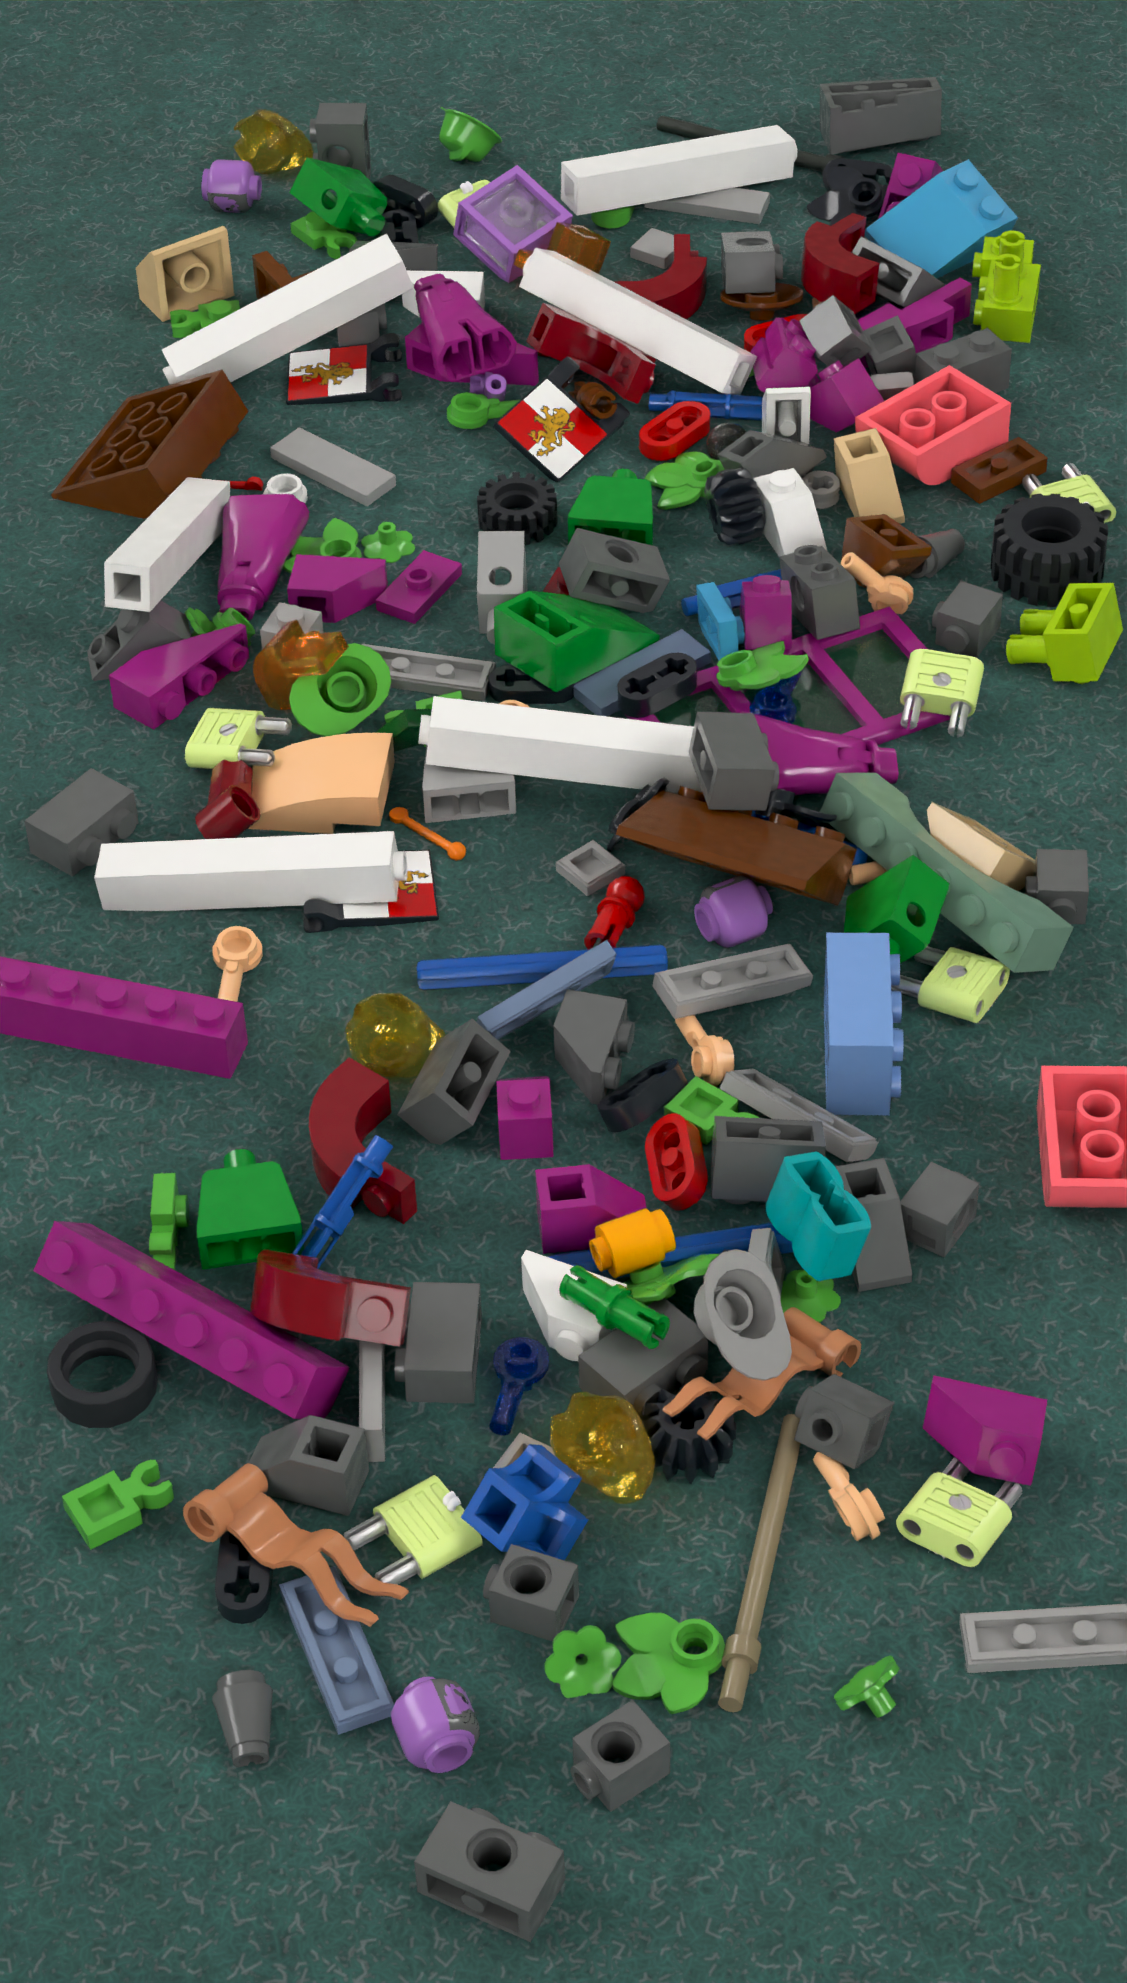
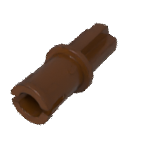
[568,381,617,419]

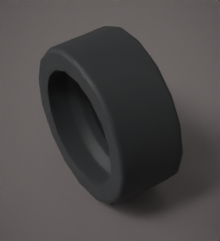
[47,1321,158,1428]

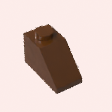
[841,514,932,588]

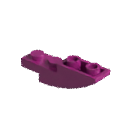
[858,278,972,368]

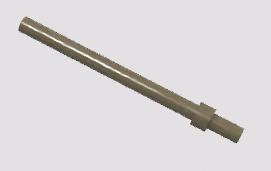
[718,1414,801,1712]

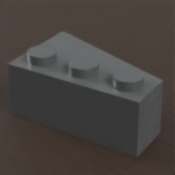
[820,77,942,155]

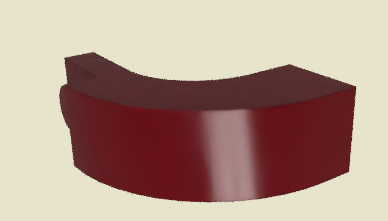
[801,213,879,314]
[613,234,707,319]
[526,303,656,404]
[309,1057,417,1224]
[250,1250,411,1347]

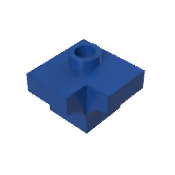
[461,1444,589,1561]

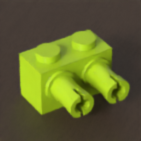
[973,231,1041,343]
[1006,583,1123,684]

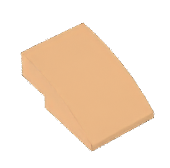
[248,733,395,834]

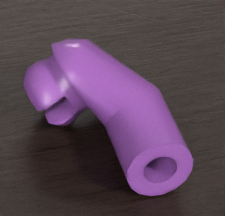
[469,372,506,401]

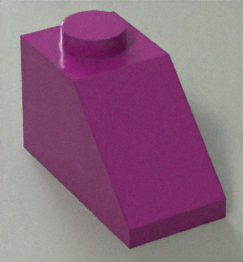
[740,575,792,650]
[496,1076,554,1160]
[923,1375,1047,1486]

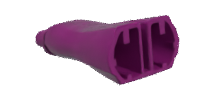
[414,273,517,382]
[217,494,309,621]
[739,711,899,796]

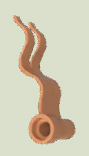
[663,1307,861,1440]
[183,1463,409,1627]

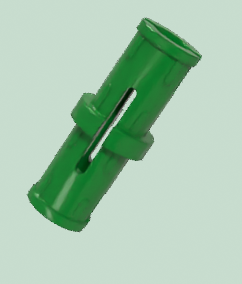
[559,1265,670,1349]

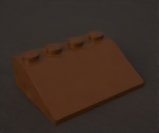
[51,369,249,519]
[616,786,857,906]

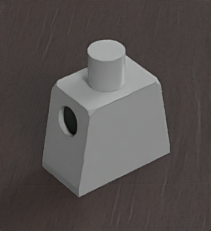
[477,531,527,645]
[422,745,516,823]

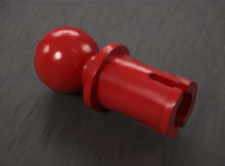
[584,876,645,949]

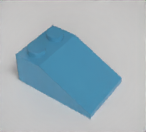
[865,159,1018,278]

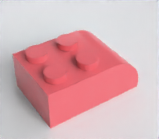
[855,365,1011,485]
[1037,1066,1127,1208]

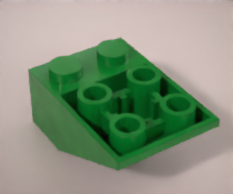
[494,590,660,692]

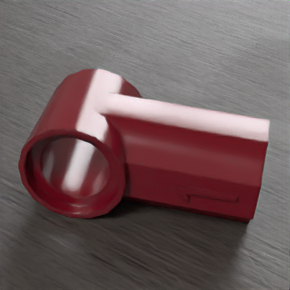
[195,760,261,839]

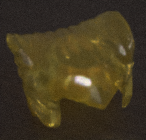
[233,109,314,175]
[345,993,446,1078]
[550,1391,655,1504]

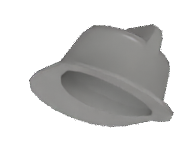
[694,1249,792,1381]

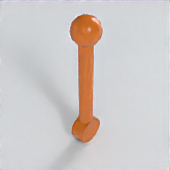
[389,807,466,860]

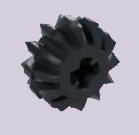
[704,468,766,545]
[638,1383,736,1484]

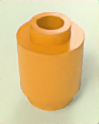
[589,1208,676,1278]

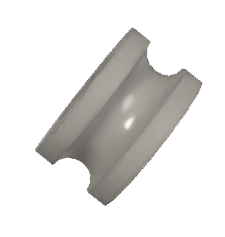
[802,471,840,509]

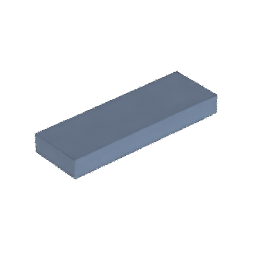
[574,629,711,717]
[476,940,617,1040]
[279,1566,394,1735]

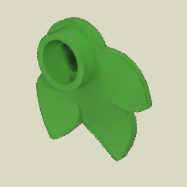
[644,452,724,510]
[283,518,362,574]
[716,641,809,691]
[624,1253,719,1306]
[613,1613,725,1714]

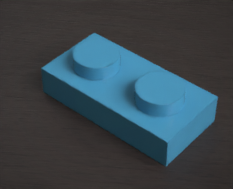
[696,582,745,660]

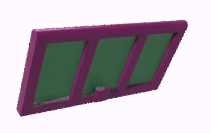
[625,606,951,745]

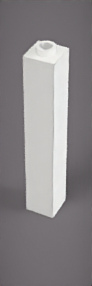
[561,125,797,216]
[162,234,413,385]
[519,248,757,395]
[104,477,230,612]
[418,696,702,794]
[94,831,408,911]

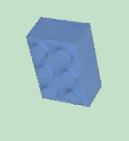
[824,932,903,1115]

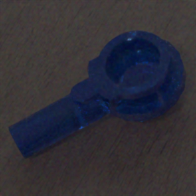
[749,671,802,724]
[489,1337,549,1436]

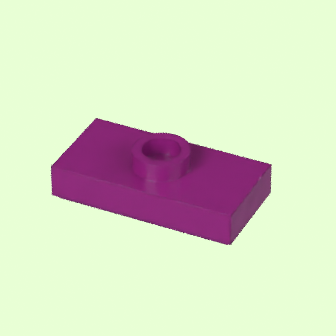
[376,550,462,624]

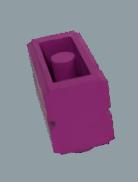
[750,317,818,393]

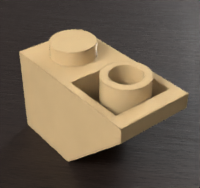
[834,428,905,524]

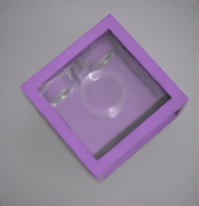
[453,165,573,283]

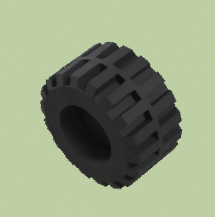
[990,494,1108,607]

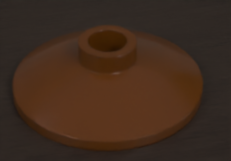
[720,283,803,320]

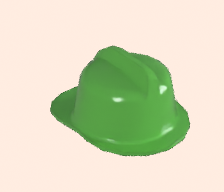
[439,107,502,162]
[289,643,391,737]

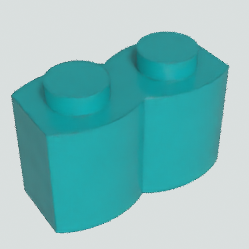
[766,1151,871,1281]

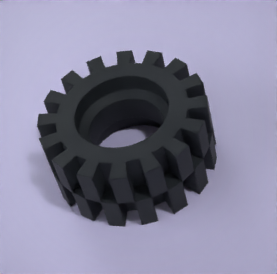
[477,472,557,545]

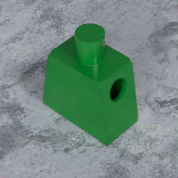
[289,157,387,236]
[568,468,653,546]
[844,855,950,964]
[196,1149,304,1270]

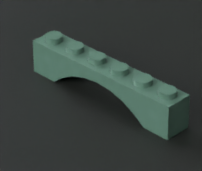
[820,773,1074,973]

